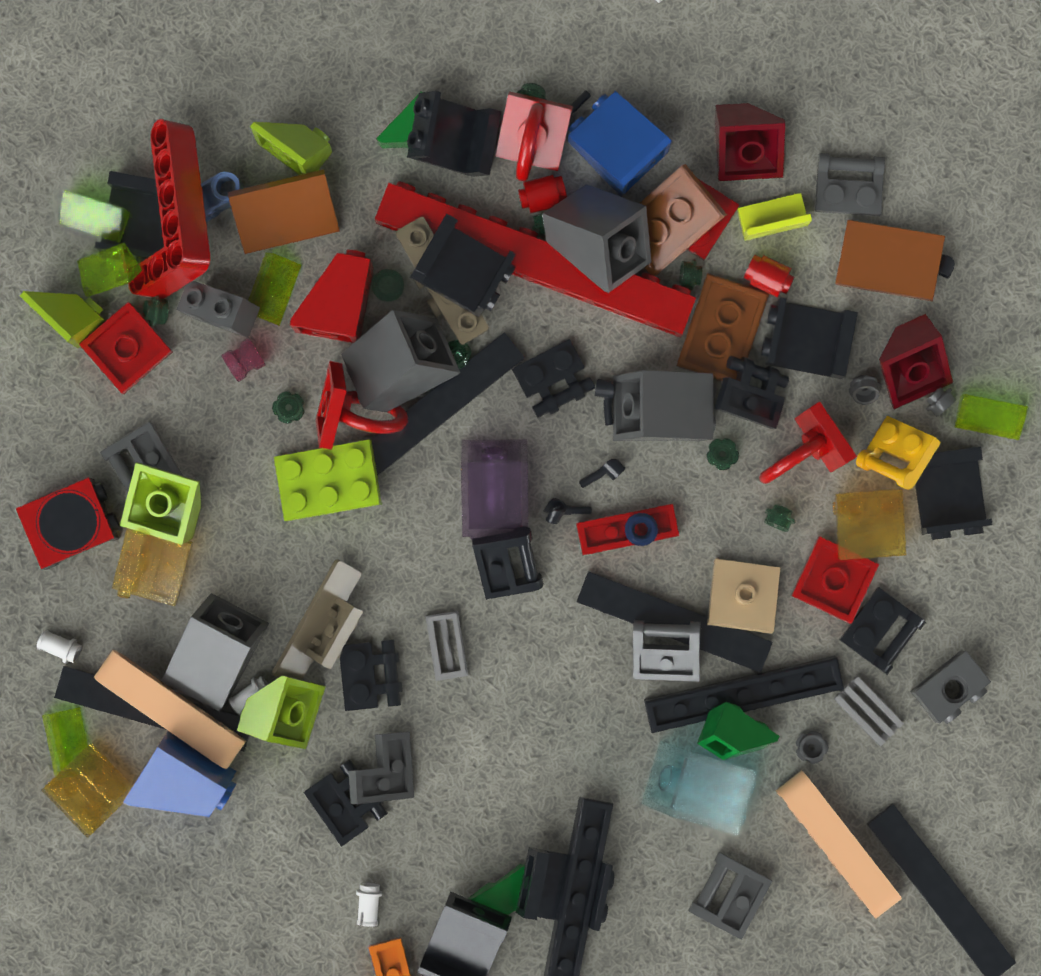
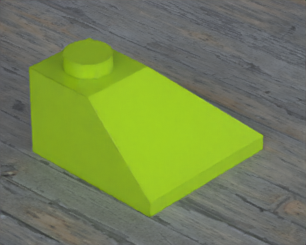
[250,122,332,175]
[20,291,106,349]
[120,462,201,545]
[237,676,326,749]

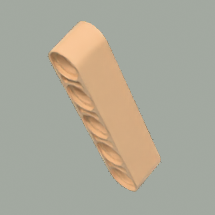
[94,650,246,769]
[776,770,902,919]

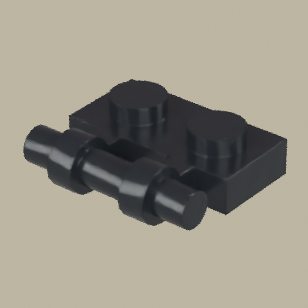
[512,339,595,418]
[714,355,789,429]
[340,640,403,711]
[303,760,388,847]

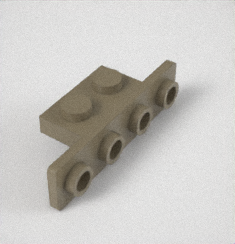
[396,217,489,345]
[272,559,363,680]

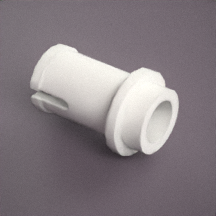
[37,629,82,664]
[229,676,268,715]
[356,883,382,927]

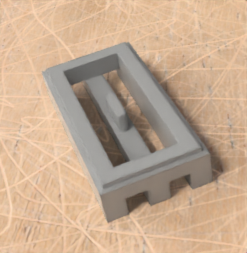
[425,611,469,681]
[833,676,904,747]

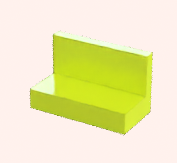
[737,193,812,241]

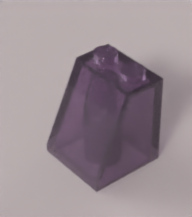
[461,439,528,539]

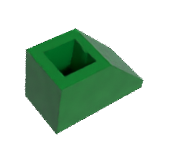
[697,702,780,760]

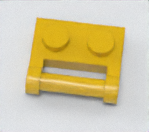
[856,416,941,490]

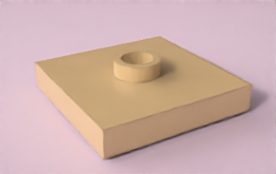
[707,559,780,634]

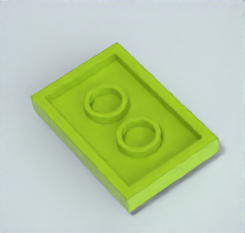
[274,440,382,522]

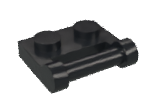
[472,526,544,600]
[839,587,926,675]

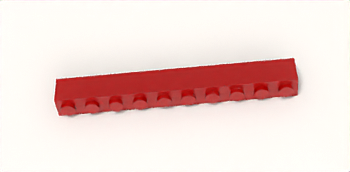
[375,181,696,338]

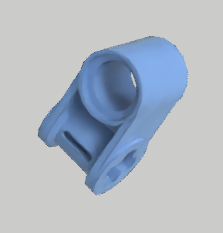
[201,171,244,222]

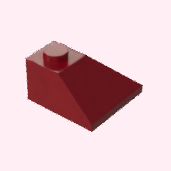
[715,103,785,181]
[879,314,953,410]

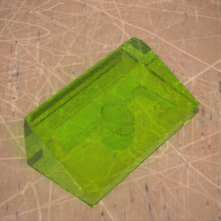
[59,190,130,243]
[77,243,142,297]
[248,252,302,326]
[954,394,1028,440]
[42,707,93,780]

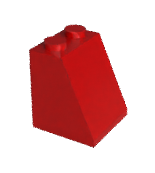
[290,249,374,343]

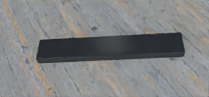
[370,332,525,476]
[577,571,773,673]
[644,656,844,733]
[54,666,250,752]
[544,797,613,976]
[867,804,1016,976]

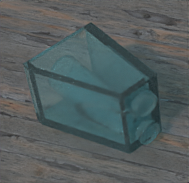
[641,741,757,835]

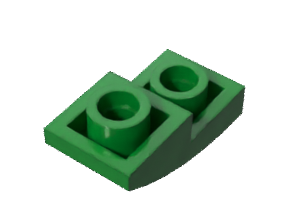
[468,864,525,915]

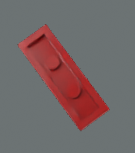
[576,504,679,556]

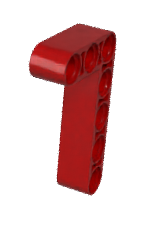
[128,119,210,299]

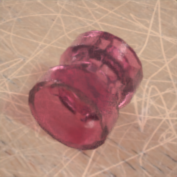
[221,338,266,382]

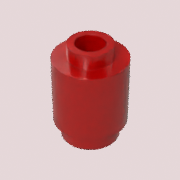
[518,174,567,214]
[744,255,795,298]

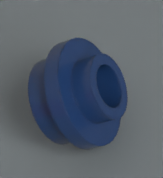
[625,513,658,546]

